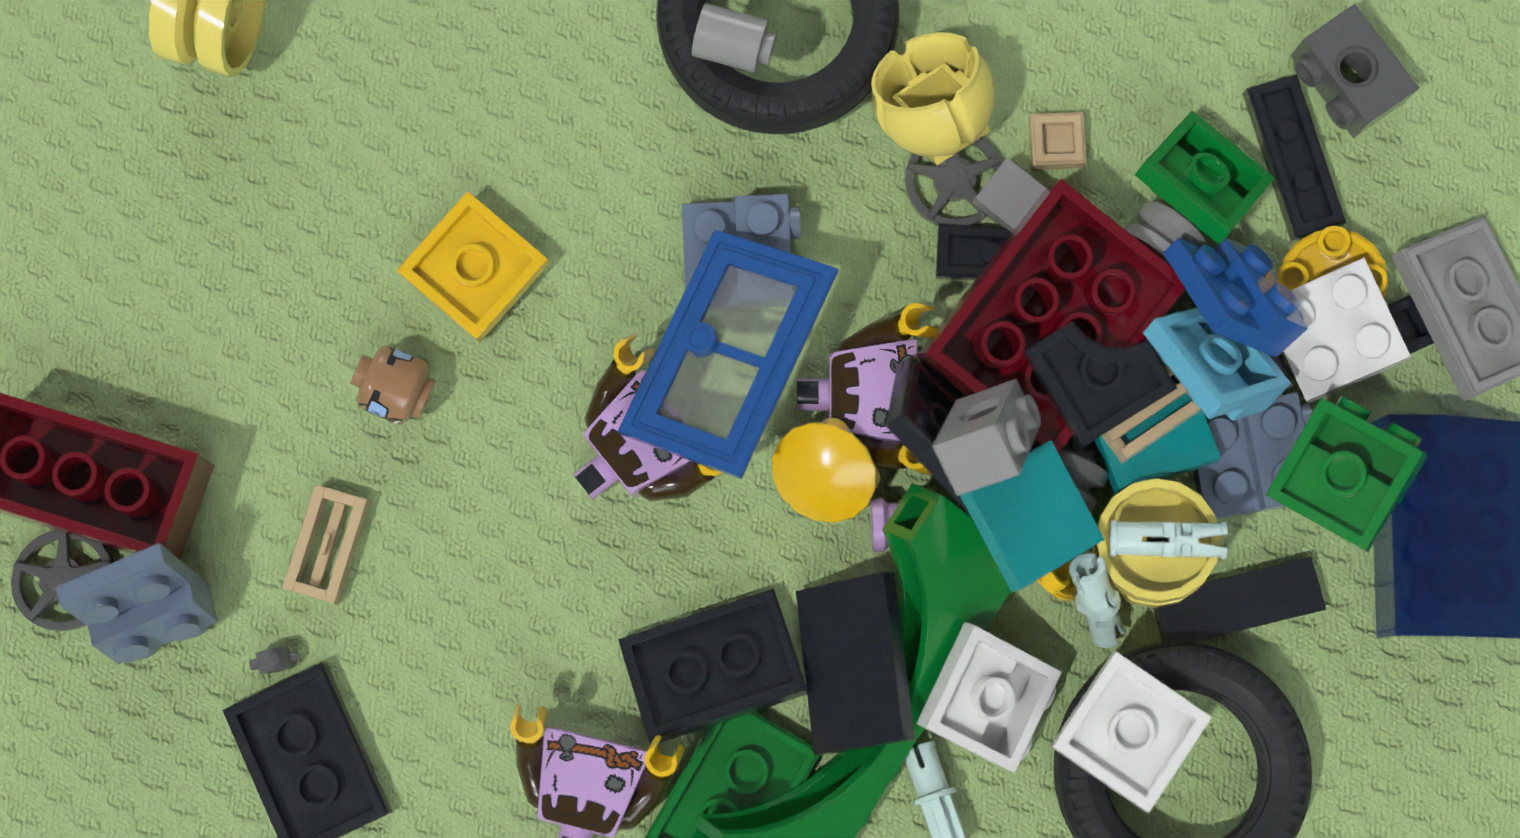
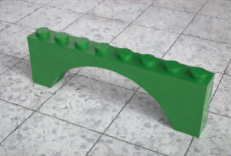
[684,483,1012,838]

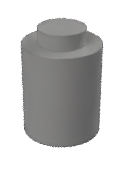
[692,3,777,73]

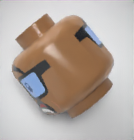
[350,345,436,425]

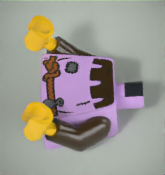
[797,303,938,475]
[573,334,723,501]
[510,705,684,838]

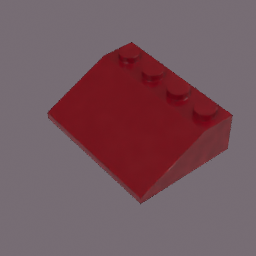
[917,179,1185,454]

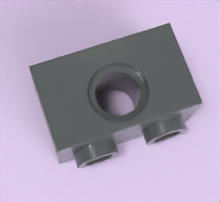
[1290,4,1419,138]

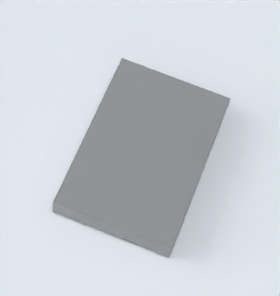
[1391,216,1520,402]

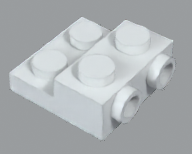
[916,622,1062,773]

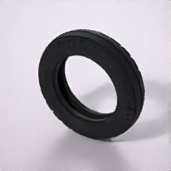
[656,0,900,135]
[1054,642,1312,838]

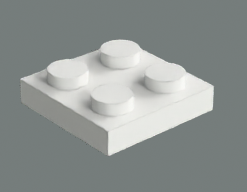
[1283,258,1411,403]
[1050,652,1212,813]

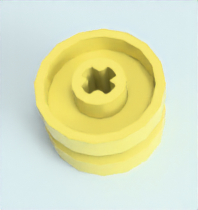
[149,0,266,77]
[1092,478,1221,609]

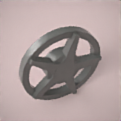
[905,138,1002,226]
[11,530,114,631]

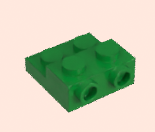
[1134,111,1275,244]
[1265,396,1428,552]

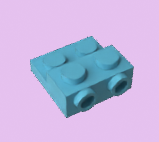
[1143,308,1291,421]

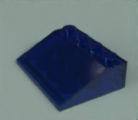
[1370,414,1520,639]

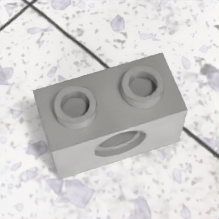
[933,379,1041,495]

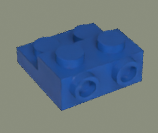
[1163,237,1308,357]

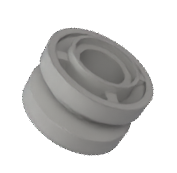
[1125,201,1207,267]

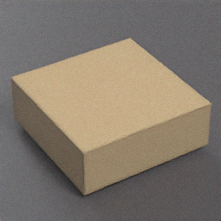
[1028,112,1086,170]

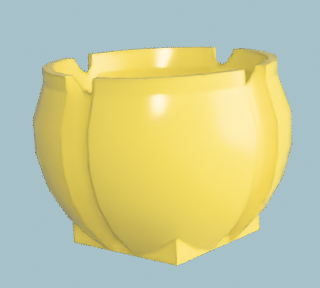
[871,32,996,165]

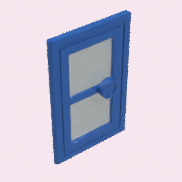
[618,229,839,479]

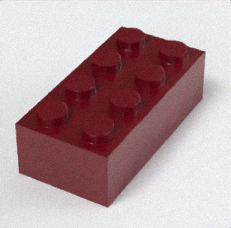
[0,393,215,560]

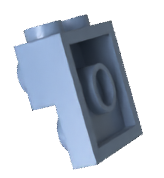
[682,194,801,311]
[1193,392,1313,519]
[56,543,218,664]

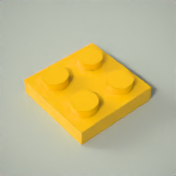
[396,191,550,343]

